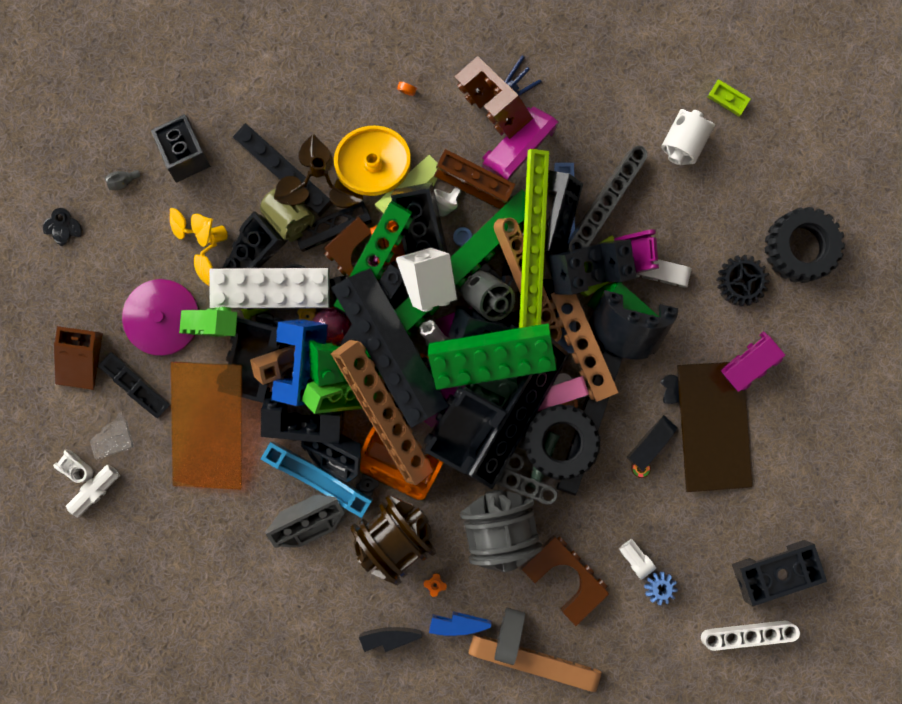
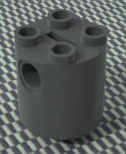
[461,270,515,321]

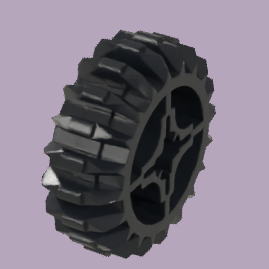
[717,255,770,307]

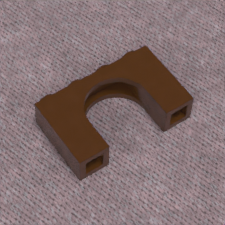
[324,216,398,282]
[521,535,609,626]

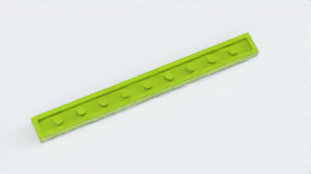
[519,149,549,328]

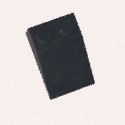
[151,114,211,183]

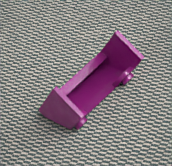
[482,107,559,180]

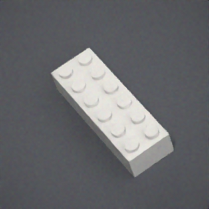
[209,268,330,309]

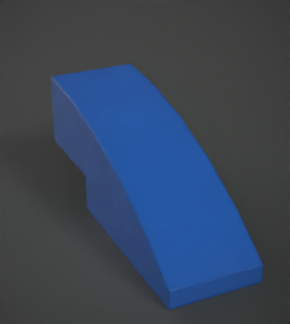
[429,611,491,636]

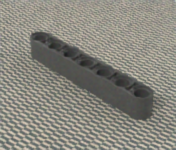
[565,146,647,252]

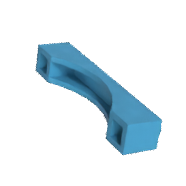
[261,441,373,518]

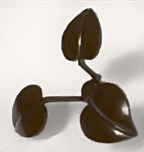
[274,134,363,208]

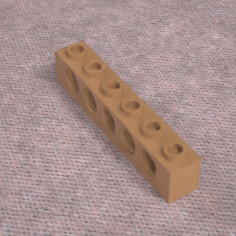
[549,293,618,402]

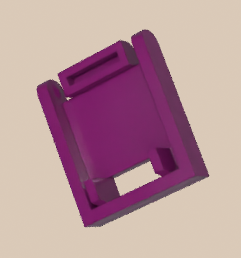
[614,229,659,273]

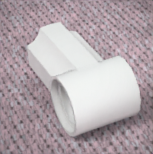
[420,320,451,346]
[619,539,656,580]

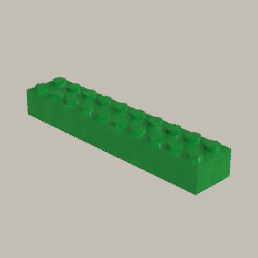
[395,189,526,337]

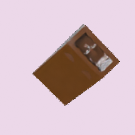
[54,326,103,390]

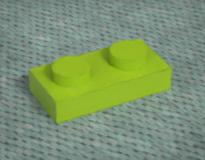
[707,79,750,116]

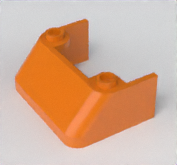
[360,427,443,500]

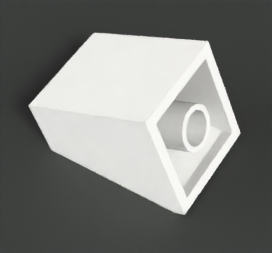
[396,248,457,312]

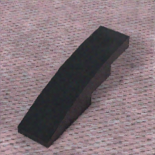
[98,351,170,419]

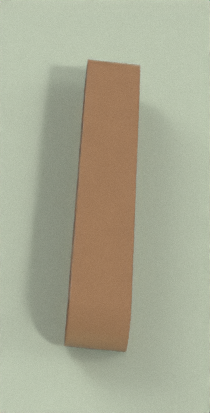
[494,218,562,342]
[468,634,602,692]

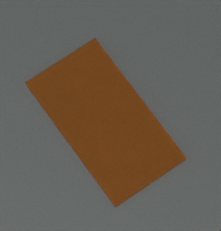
[171,362,242,490]

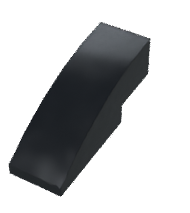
[626,415,678,471]
[359,627,422,652]

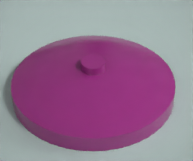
[122,279,199,356]

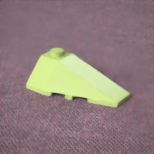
[375,155,438,215]

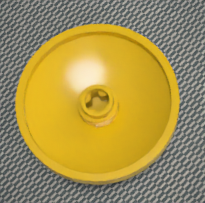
[334,126,411,196]

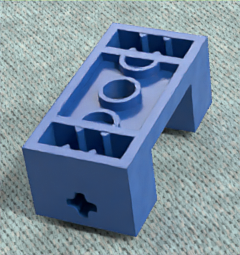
[272,319,328,406]

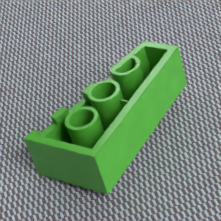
[179,307,237,337]

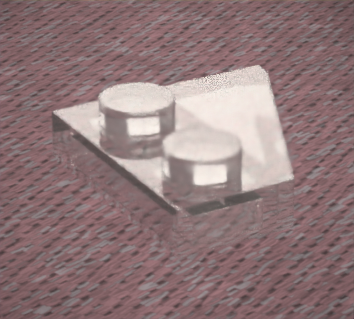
[90,412,134,460]

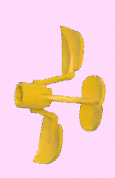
[170,208,228,286]

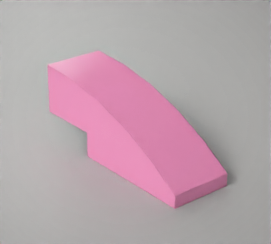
[538,376,589,411]

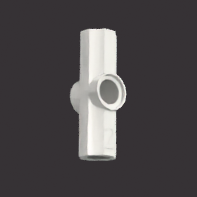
[66,464,120,518]

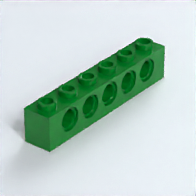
[334,201,413,312]

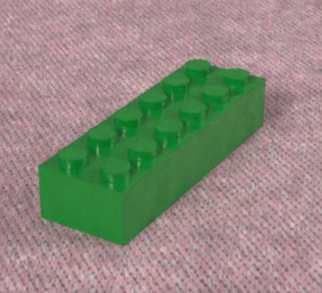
[428,323,556,390]

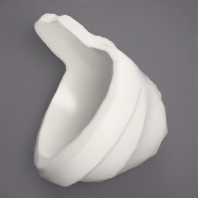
[434,187,461,217]

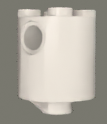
[661,109,715,165]

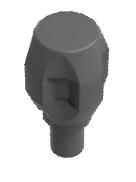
[105,170,141,190]

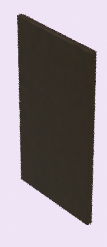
[677,362,752,492]

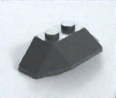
[265,495,345,548]

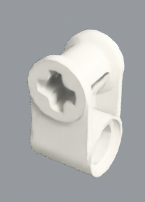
[53,449,93,483]

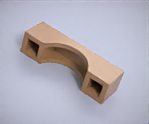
[250,339,331,385]

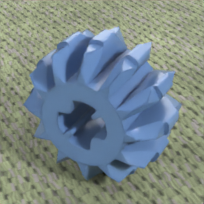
[644,571,678,605]

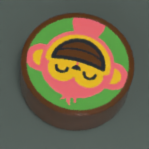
[631,463,651,478]

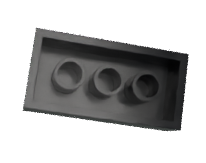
[391,182,448,255]

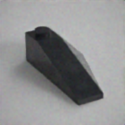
[222,212,288,269]

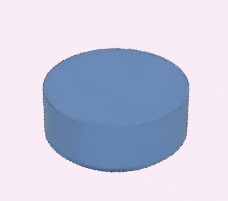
[453,227,472,247]

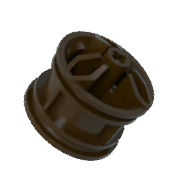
[350,495,436,586]

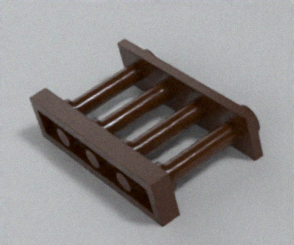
[434,149,516,209]

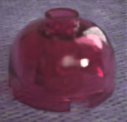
[312,308,349,344]

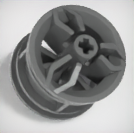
[460,490,543,572]

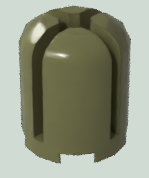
[260,188,315,242]

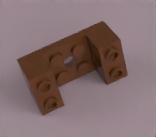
[454,56,533,139]

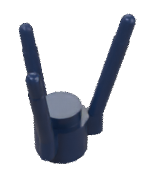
[504,55,542,96]

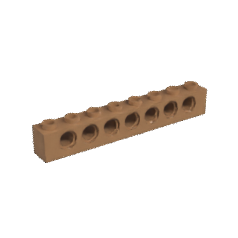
[331,340,433,485]

